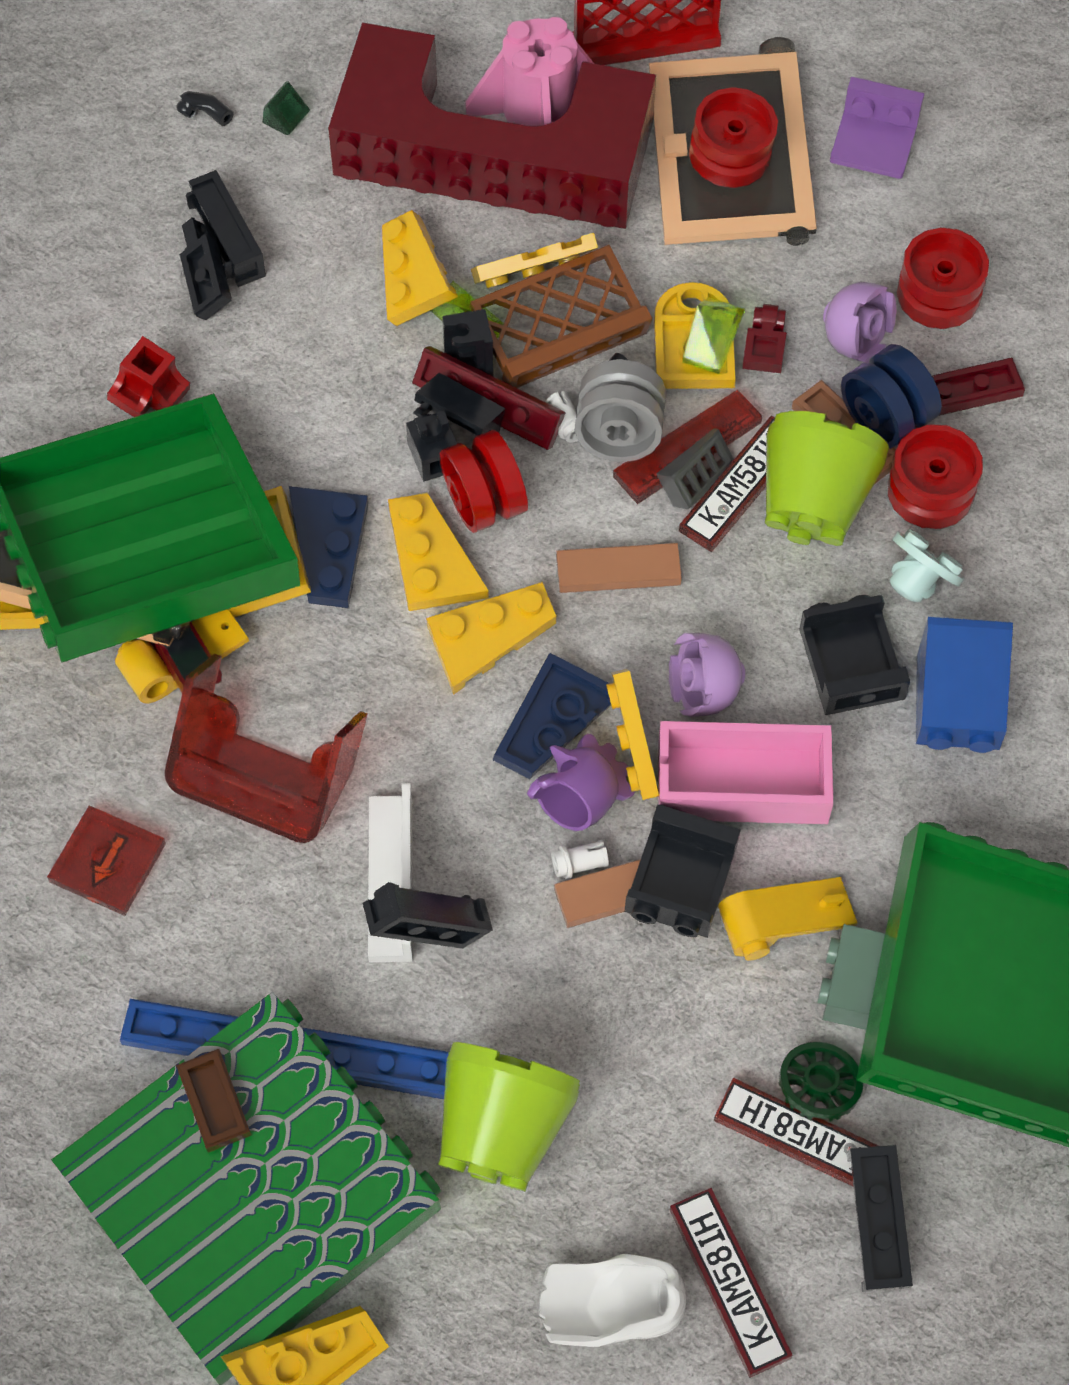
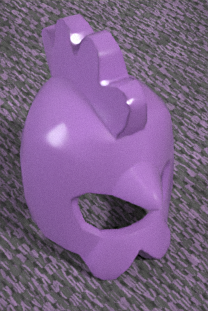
[527,734,635,831]

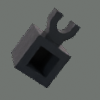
[406,410,457,482]

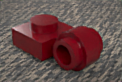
[742,304,787,373]

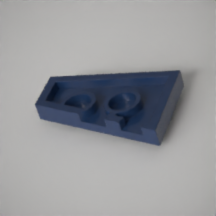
[289,486,369,608]
[492,653,611,779]

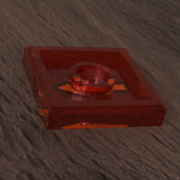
[47,805,166,916]

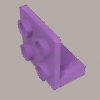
[830,76,924,179]

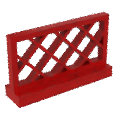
[572,0,721,65]

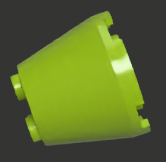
[765,411,889,546]
[438,1042,580,1192]

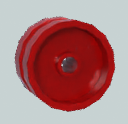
[689,87,778,188]
[897,227,989,329]
[888,424,983,529]
[440,430,528,533]

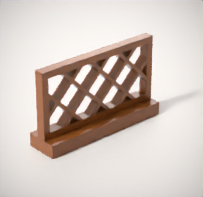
[469,245,653,388]

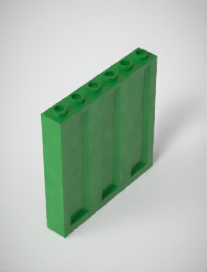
[0,393,300,663]

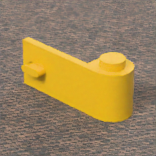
[115,609,250,704]
[718,877,858,961]

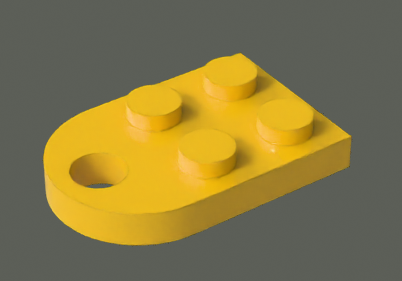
[654,282,736,389]

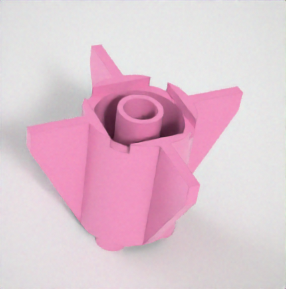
[465,17,594,126]

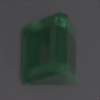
[262,81,310,135]

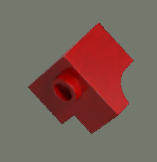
[107,336,191,417]

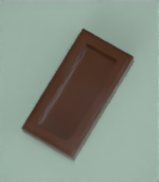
[176,1049,251,1153]

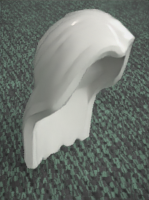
[539,1254,686,1347]

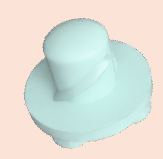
[890,528,964,602]

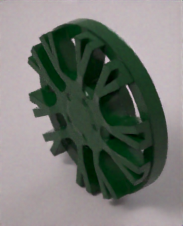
[778,1042,863,1122]

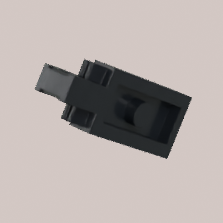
[179,217,232,320]

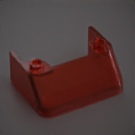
[165,653,368,843]

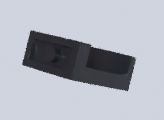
[799,595,910,715]
[624,804,741,938]

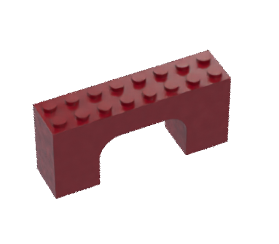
[328,22,656,229]

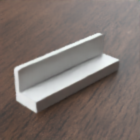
[368,783,412,963]

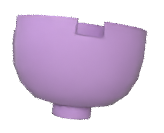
[823,282,897,363]
[669,633,745,717]

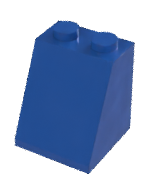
[916,617,1013,753]

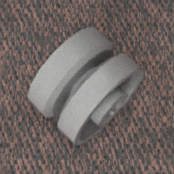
[574,359,667,462]

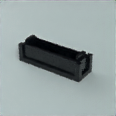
[186,170,266,287]
[362,882,493,949]
[847,1145,913,1292]

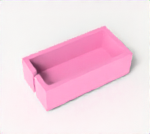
[658,721,833,824]

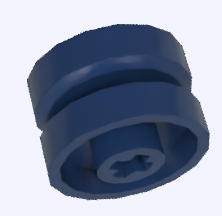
[840,344,942,449]

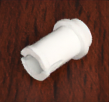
[546,391,578,443]
[551,840,609,879]

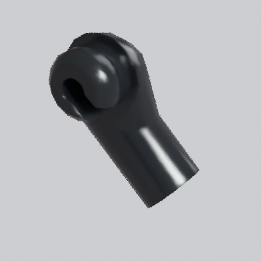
[176,91,234,126]

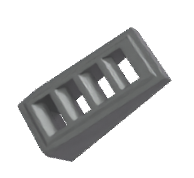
[656,428,735,510]

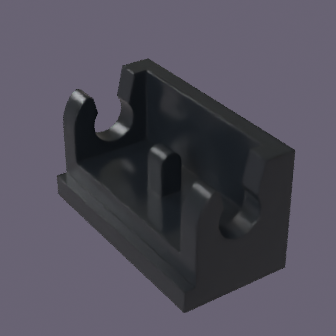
[442,309,494,377]
[413,372,505,436]

